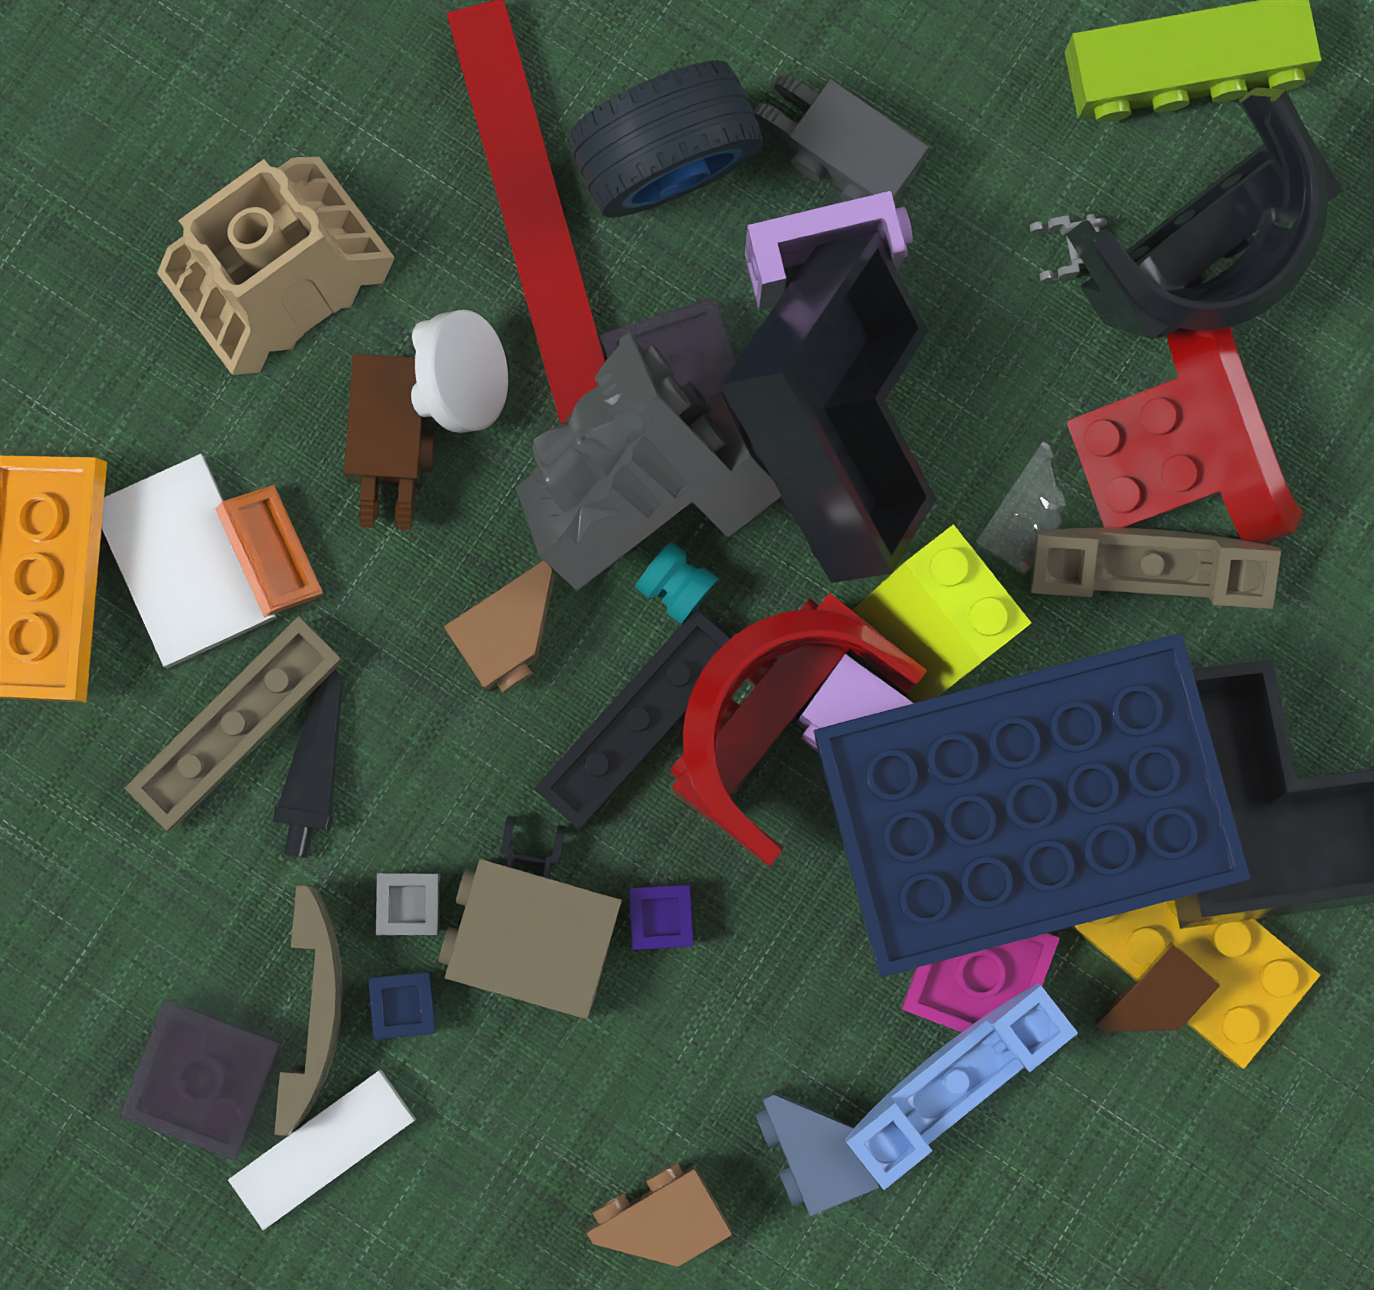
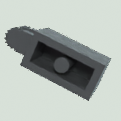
[754,73,929,204]

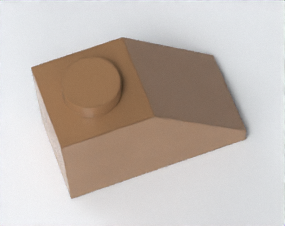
[443,560,555,693]

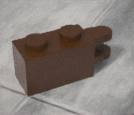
[344,354,436,530]

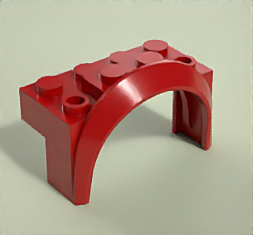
[670,592,928,867]

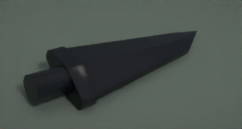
[273,669,343,858]

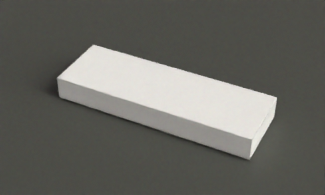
[228,1070,416,1230]

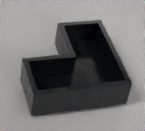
[720,231,936,583]
[1174,659,1374,929]

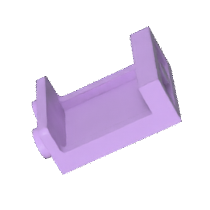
[745,191,913,310]

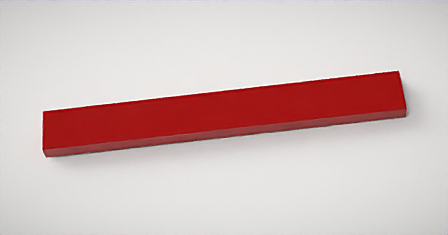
[446,0,605,425]

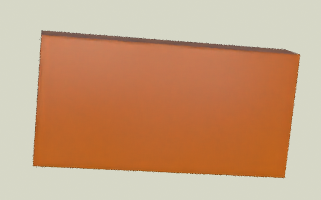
[215,485,323,618]

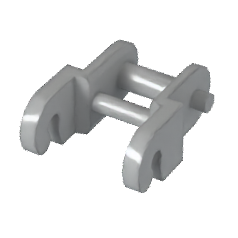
[1029,214,1107,283]

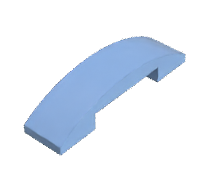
[844,983,1078,1190]

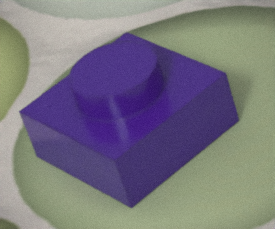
[629,885,693,950]

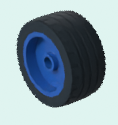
[568,60,763,218]

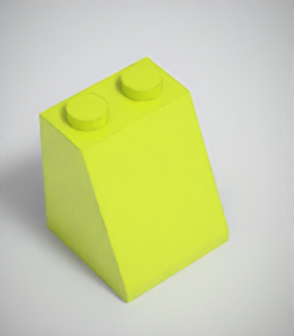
[852,524,1031,703]

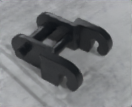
[500,815,566,879]

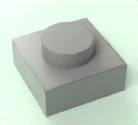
[376,873,440,935]

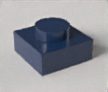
[368,972,437,1040]

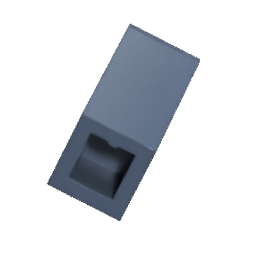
[755,1091,879,1216]

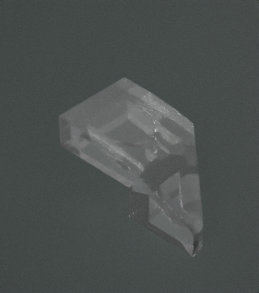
[976,442,1066,575]

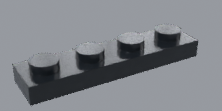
[534,609,730,831]

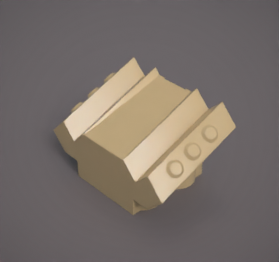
[157,157,395,375]

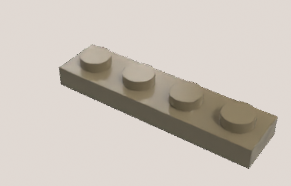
[124,616,344,832]

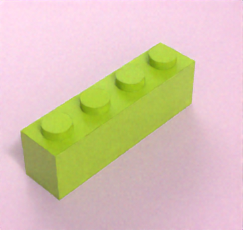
[1064,0,1322,123]

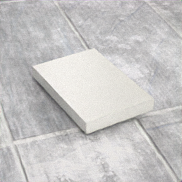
[102,454,277,669]

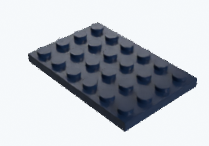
[813,633,1251,977]

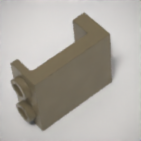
[438,859,623,1019]

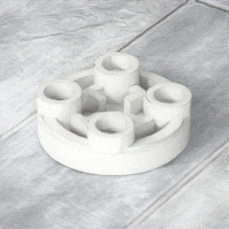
[411,310,508,433]

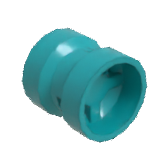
[635,541,719,625]

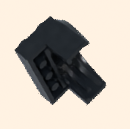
[1065,87,1343,339]

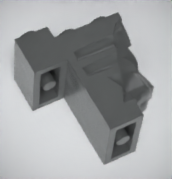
[515,332,782,590]

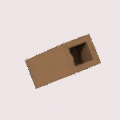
[587,1162,732,1267]

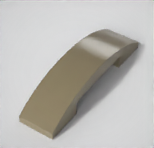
[1030,527,1281,609]
[274,886,343,1136]

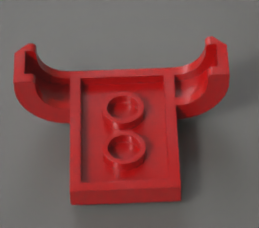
[1066,326,1304,544]

